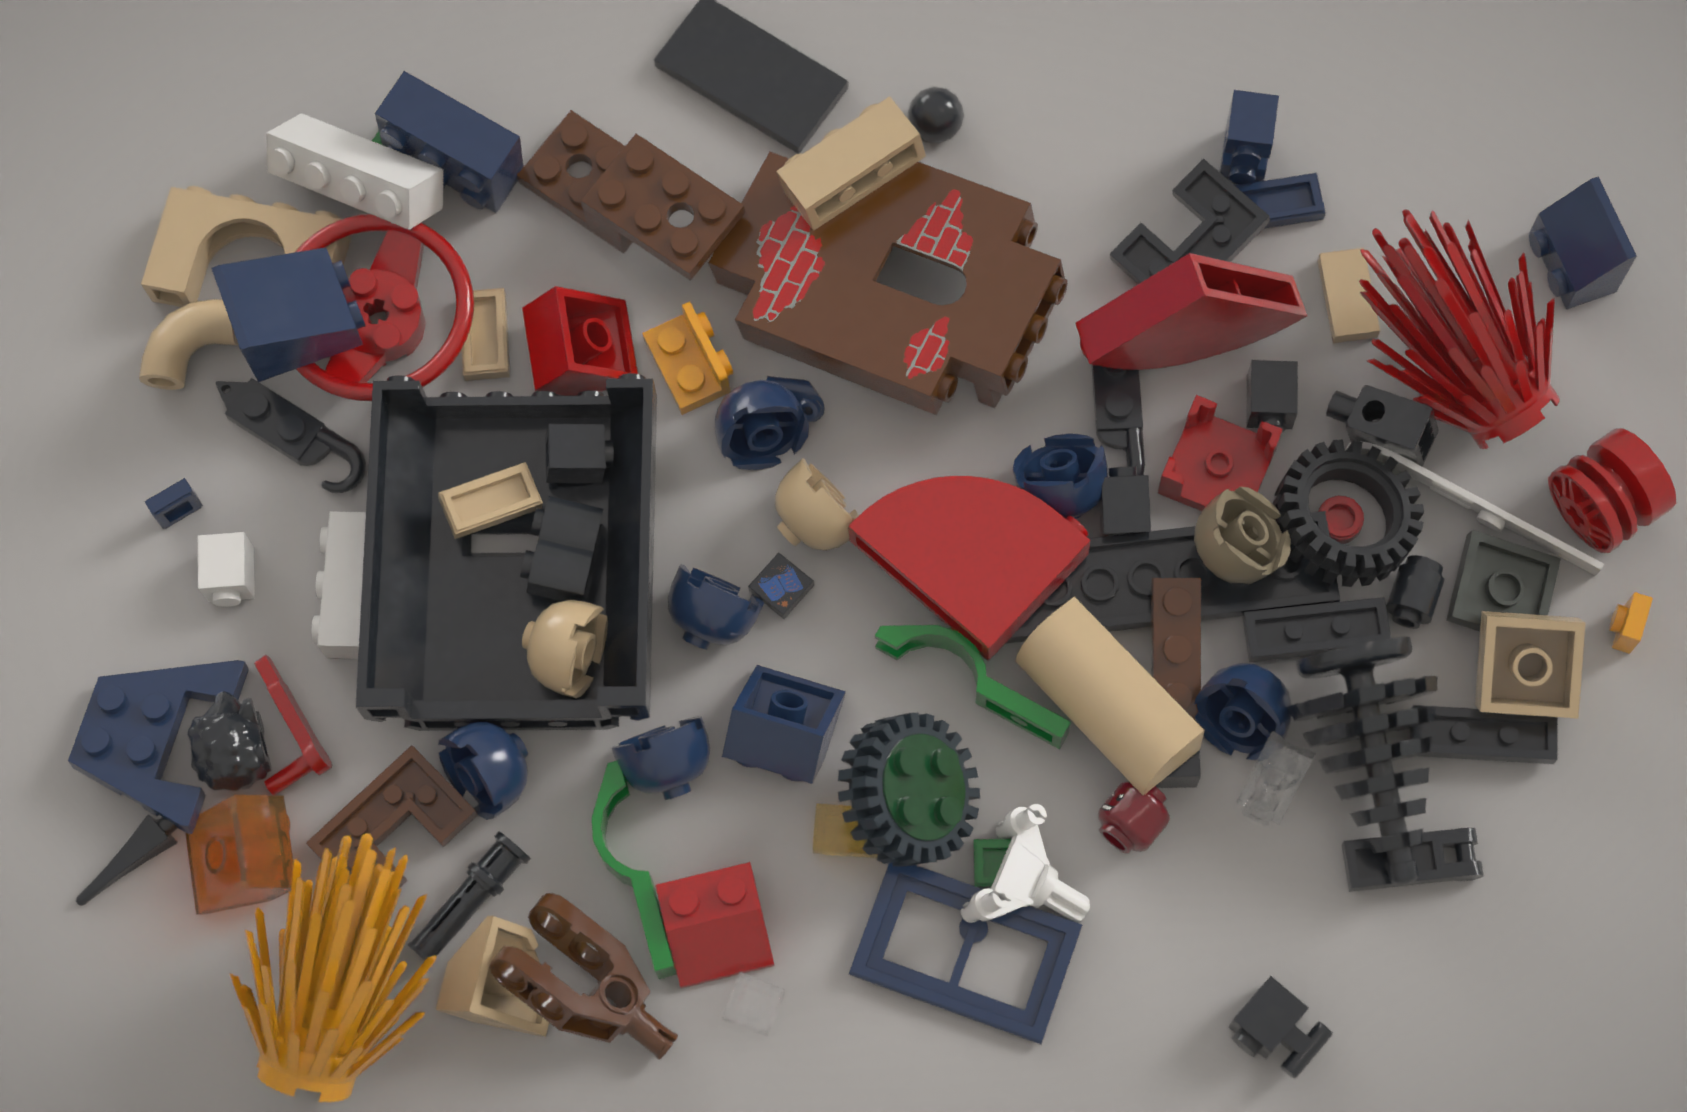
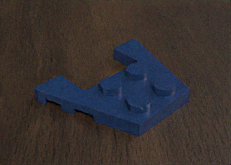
[68,660,249,834]

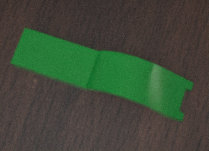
[875,625,1071,750]
[592,761,677,979]

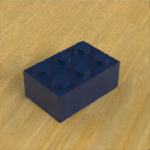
[375,71,524,213]

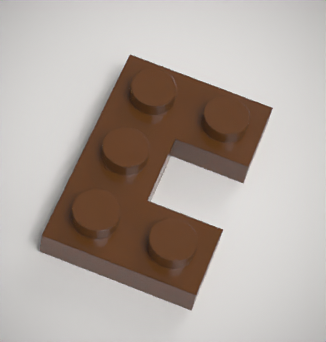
[306,745,478,889]

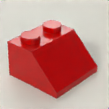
[522,286,638,396]
[656,862,775,988]

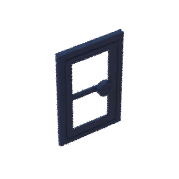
[849,863,1083,1045]

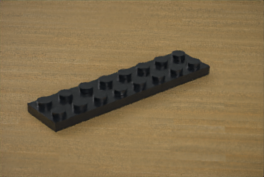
[1005,511,1340,644]

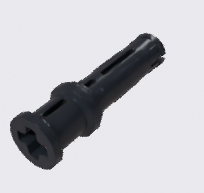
[407,831,531,960]

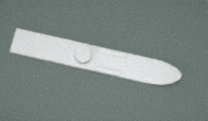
[1345,441,1604,576]

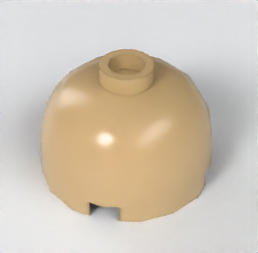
[775,458,859,551]
[522,600,608,698]

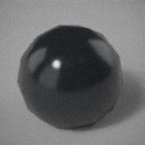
[907,86,964,144]

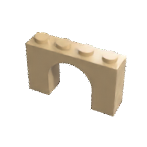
[141,186,351,307]

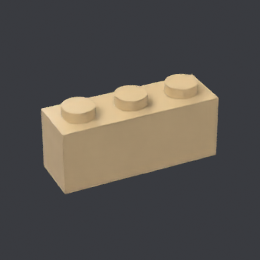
[776,96,926,231]

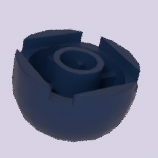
[715,380,809,470]
[1013,433,1108,519]
[668,564,764,650]
[1194,663,1292,760]
[611,716,710,800]
[438,722,528,820]

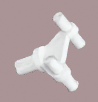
[961,804,1090,923]

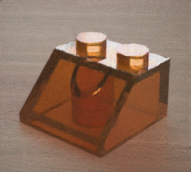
[185,794,294,915]

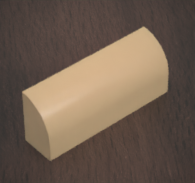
[1015,597,1204,795]

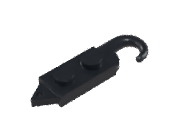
[1091,364,1145,476]
[215,378,366,493]

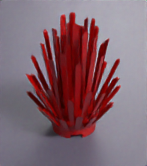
[1359,209,1560,449]

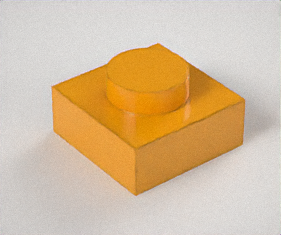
[1609,592,1653,654]

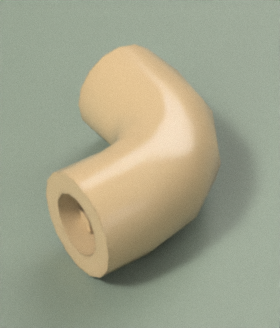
[139,299,239,390]

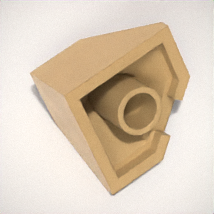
[436,916,549,1037]

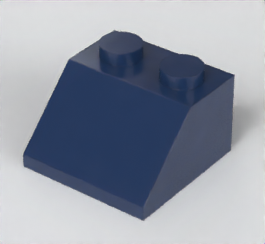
[1529,176,1637,310]
[722,665,846,784]

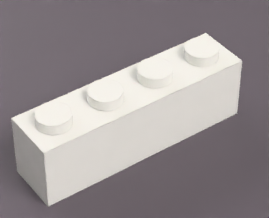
[266,113,443,230]

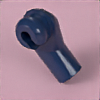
[766,376,825,422]

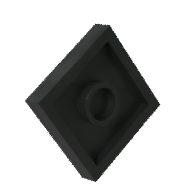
[1446,530,1561,632]

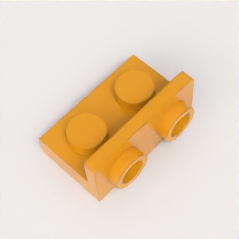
[642,301,734,415]

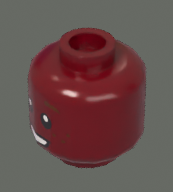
[1098,782,1170,854]

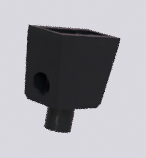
[1326,385,1439,467]

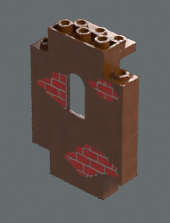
[708,151,1068,415]

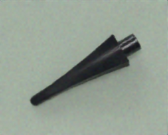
[76,814,178,906]

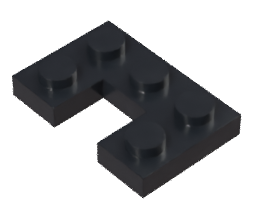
[1109,158,1270,284]

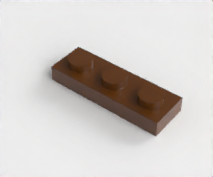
[1151,578,1201,720]

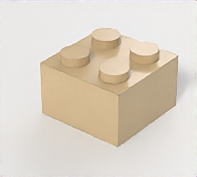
[1475,611,1586,719]

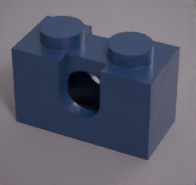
[1220,90,1279,185]

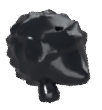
[187,691,272,791]

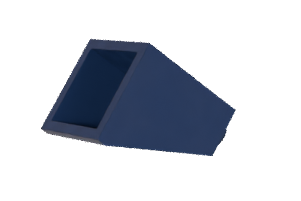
[211,248,366,383]

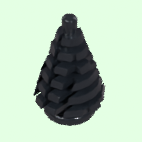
[1287,636,1438,885]

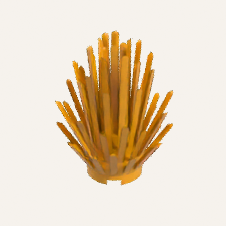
[229,834,437,1102]

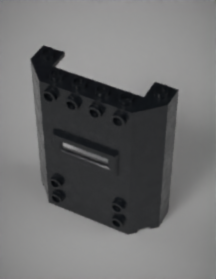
[356,373,657,731]

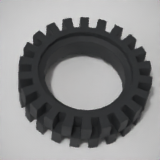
[1272,439,1424,587]

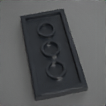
[654,0,849,154]

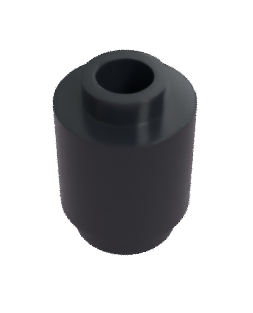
[1386,555,1445,629]

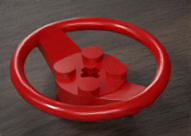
[294,214,474,402]

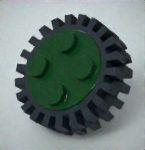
[838,712,980,867]

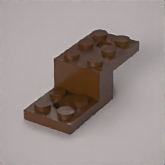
[517,110,745,281]

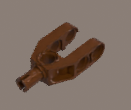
[490,893,679,1060]

